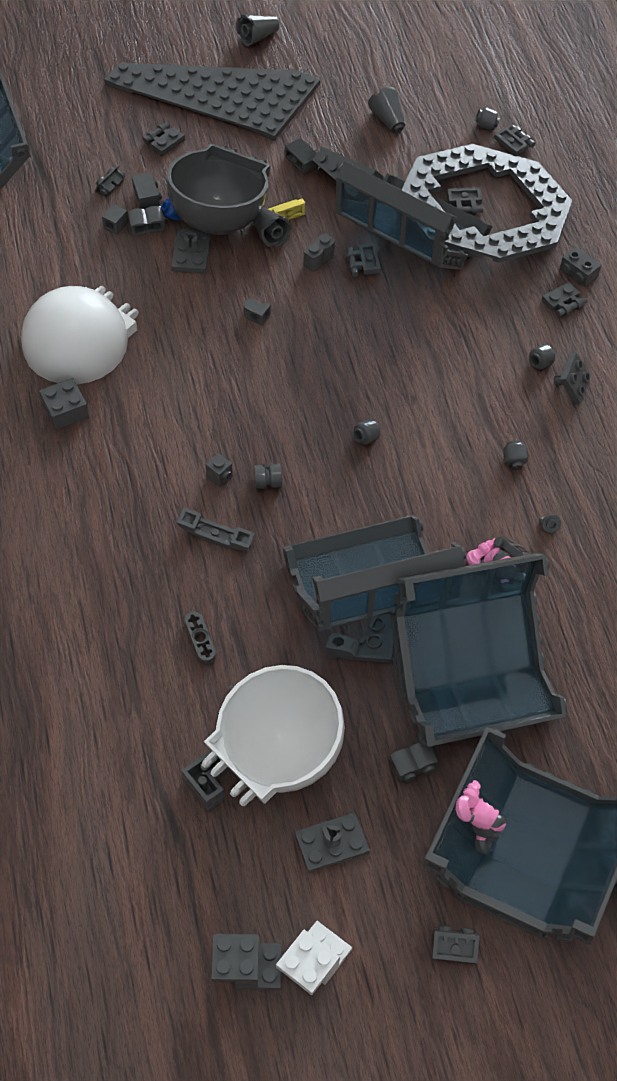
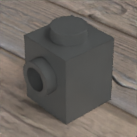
[102,204,128,235]
[206,453,233,487]

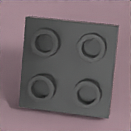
[554,353,590,404]

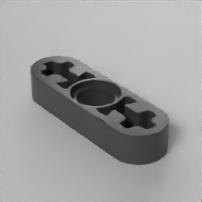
[185,612,216,665]

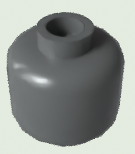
[475,107,500,131]
[529,344,555,370]
[353,418,380,445]
[503,440,528,469]

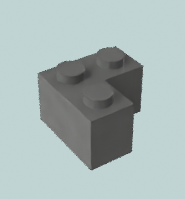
[181,750,229,812]

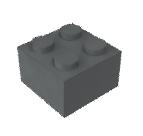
[39,378,89,430]

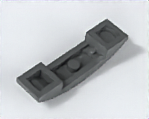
[177,508,255,550]

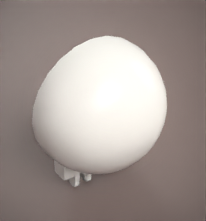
[21,286,139,384]
[202,665,345,806]

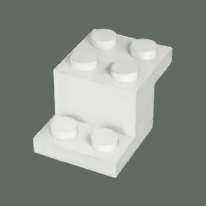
[276,921,352,995]

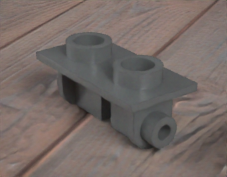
[95,164,126,196]

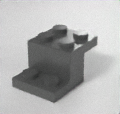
[212,934,281,990]

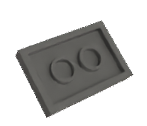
[172,229,211,274]
[295,812,370,874]

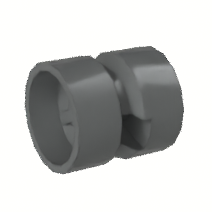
[254,463,282,489]

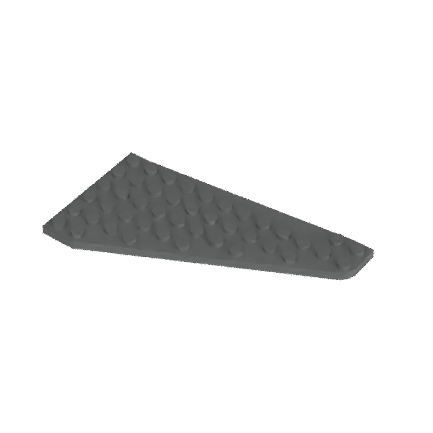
[104,62,320,141]

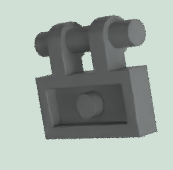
[143,122,185,156]
[494,125,535,156]
[447,188,483,215]
[346,244,381,277]
[542,282,587,317]
[494,537,531,558]

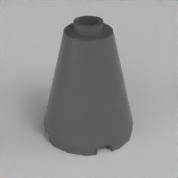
[236,14,280,46]
[368,87,405,133]
[253,207,292,247]

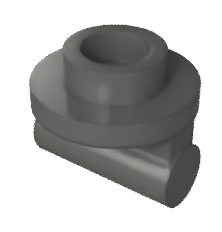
[539,514,561,533]

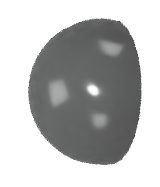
[166,143,270,235]

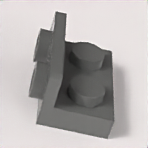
[432,925,480,963]

